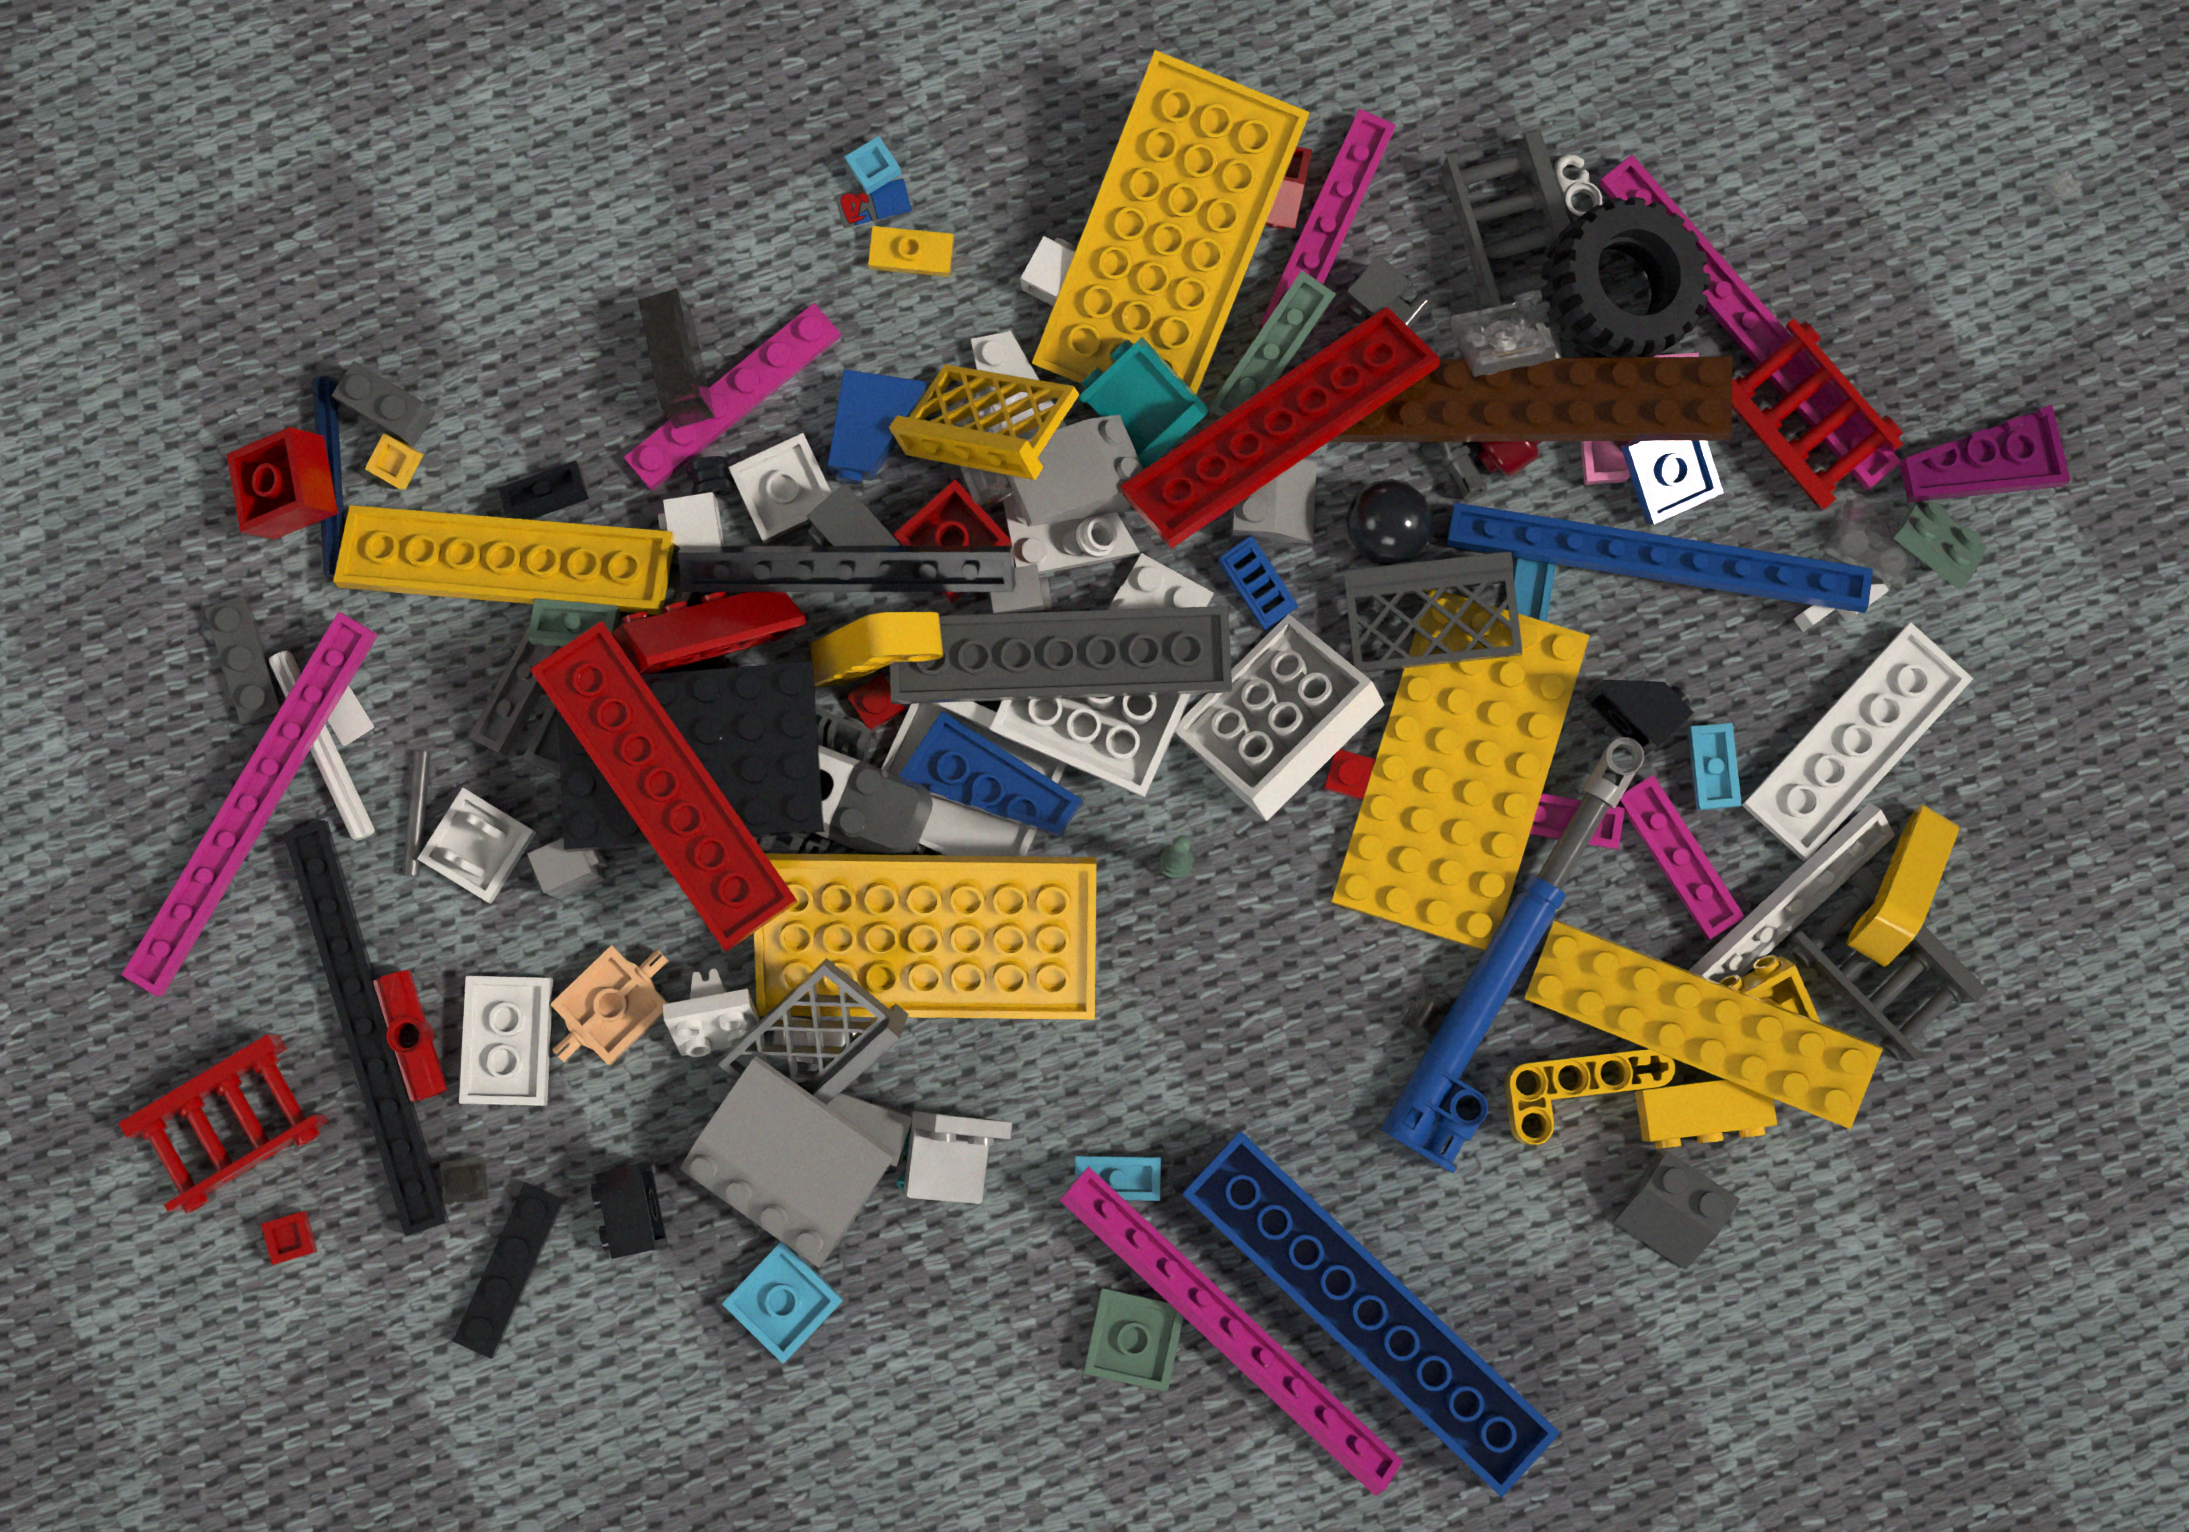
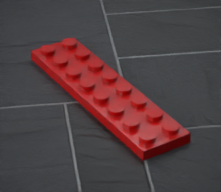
[1120,307,1439,549]
[530,621,798,952]

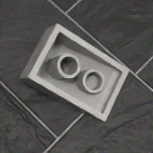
[1006,415,1143,527]

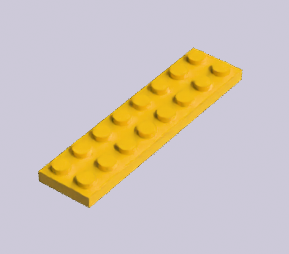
[333,505,674,615]
[1524,919,1883,1129]

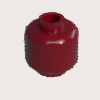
[1478,441,1542,477]

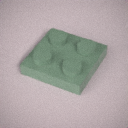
[1893,501,1987,590]
[1084,1287,1183,1392]

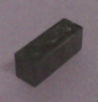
[638,288,715,429]

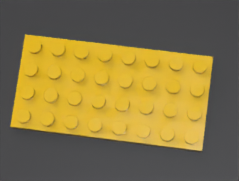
[1031,50,1310,395]
[1331,591,1590,951]
[754,853,1097,1020]

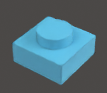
[844,136,902,195]

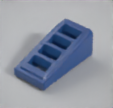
[1217,536,1299,631]

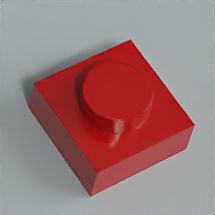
[847,674,905,731]
[1324,749,1376,801]
[261,1211,318,1265]

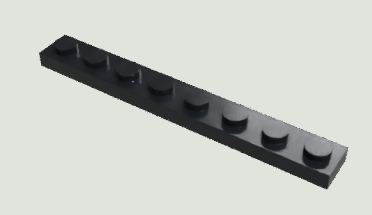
[678,546,1016,592]

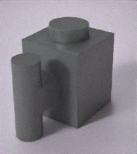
[1343,255,1430,328]

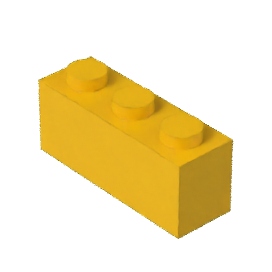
[1635,1079,1777,1149]

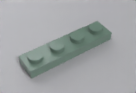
[1208,270,1336,418]

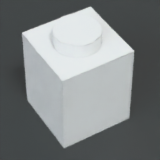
[1020,236,1076,306]

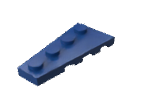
[898,711,1083,837]

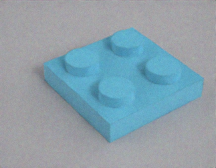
[722,1241,844,1364]

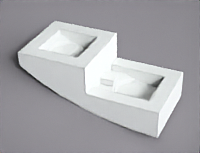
[1794,584,1890,632]

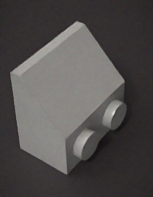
[1231,459,1317,544]

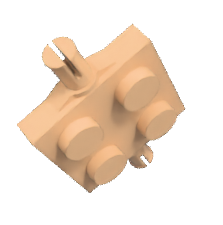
[550,945,669,1065]

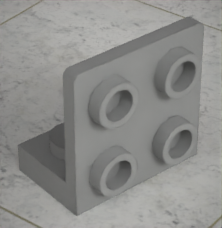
[903,1111,1012,1204]

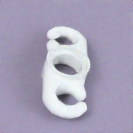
[1553,155,1603,222]

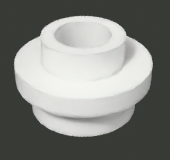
[1076,516,1117,558]

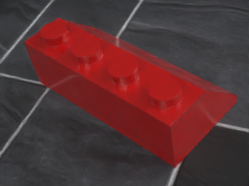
[612,592,807,675]

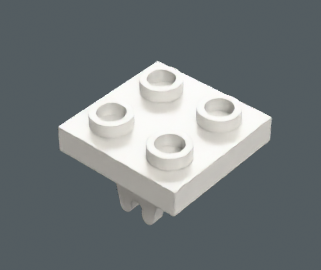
[417,788,536,903]
[663,969,760,1057]

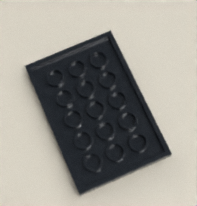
[557,661,825,852]

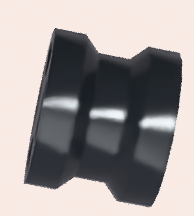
[686,456,733,498]

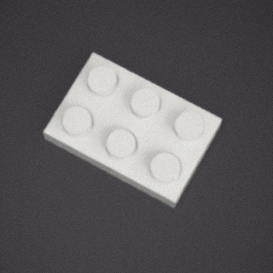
[459,976,553,1106]

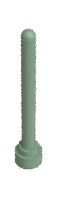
[1159,835,1193,880]

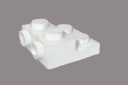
[1107,553,1214,610]

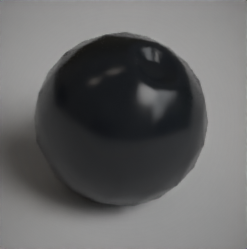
[1346,479,1432,565]

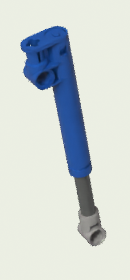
[1380,737,1644,1174]

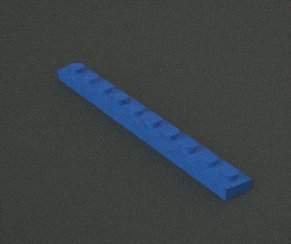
[1447,503,1873,613]

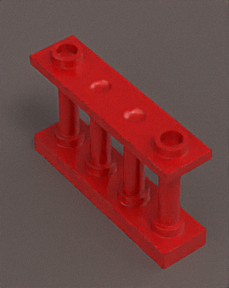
[1732,318,1903,511]
[118,1034,329,1214]

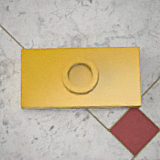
[868,226,954,277]

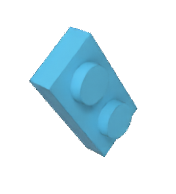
[1688,723,1742,811]
[1075,1155,1161,1201]

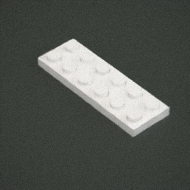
[1742,622,1974,862]

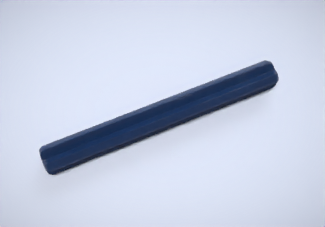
[312,376,345,578]

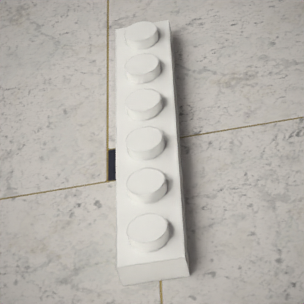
[1689,803,1895,982]

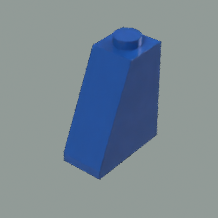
[828,369,927,485]

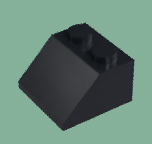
[1584,680,1694,756]
[591,1162,668,1259]

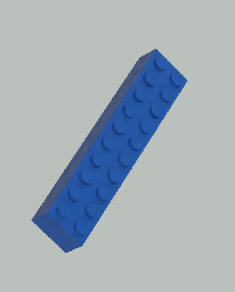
[1181,1131,1560,1497]

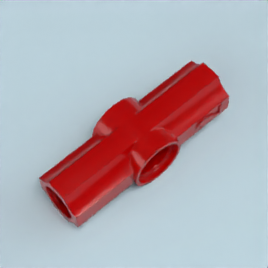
[373,969,448,1102]

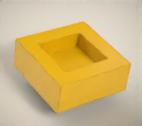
[365,433,424,490]

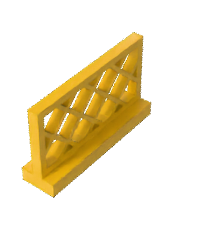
[889,364,1079,480]

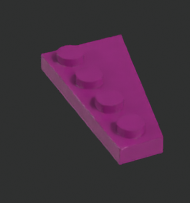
[1899,404,2070,503]

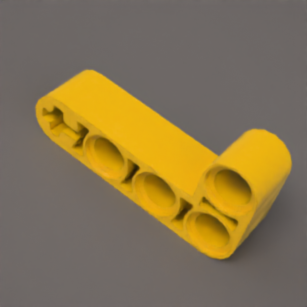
[810,612,943,687]
[1846,804,1960,967]
[1504,1049,1675,1145]

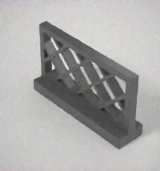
[1344,552,1523,673]
[718,958,909,1105]

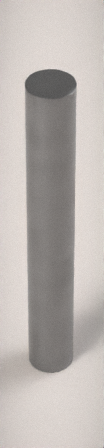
[402,751,431,877]

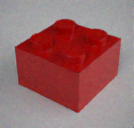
[226,427,338,540]
[893,480,1012,605]

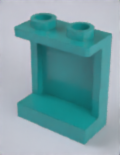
[1078,337,1210,470]

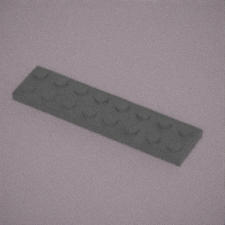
[890,606,1232,704]

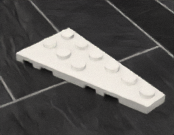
[971,331,1140,575]

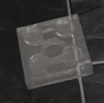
[1451,299,1556,377]

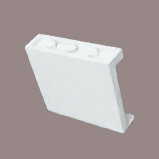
[881,702,1067,856]

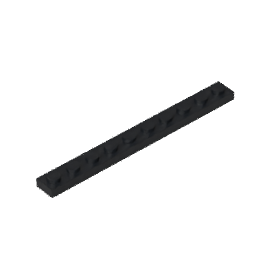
[283,820,450,1237]

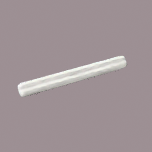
[269,650,374,841]

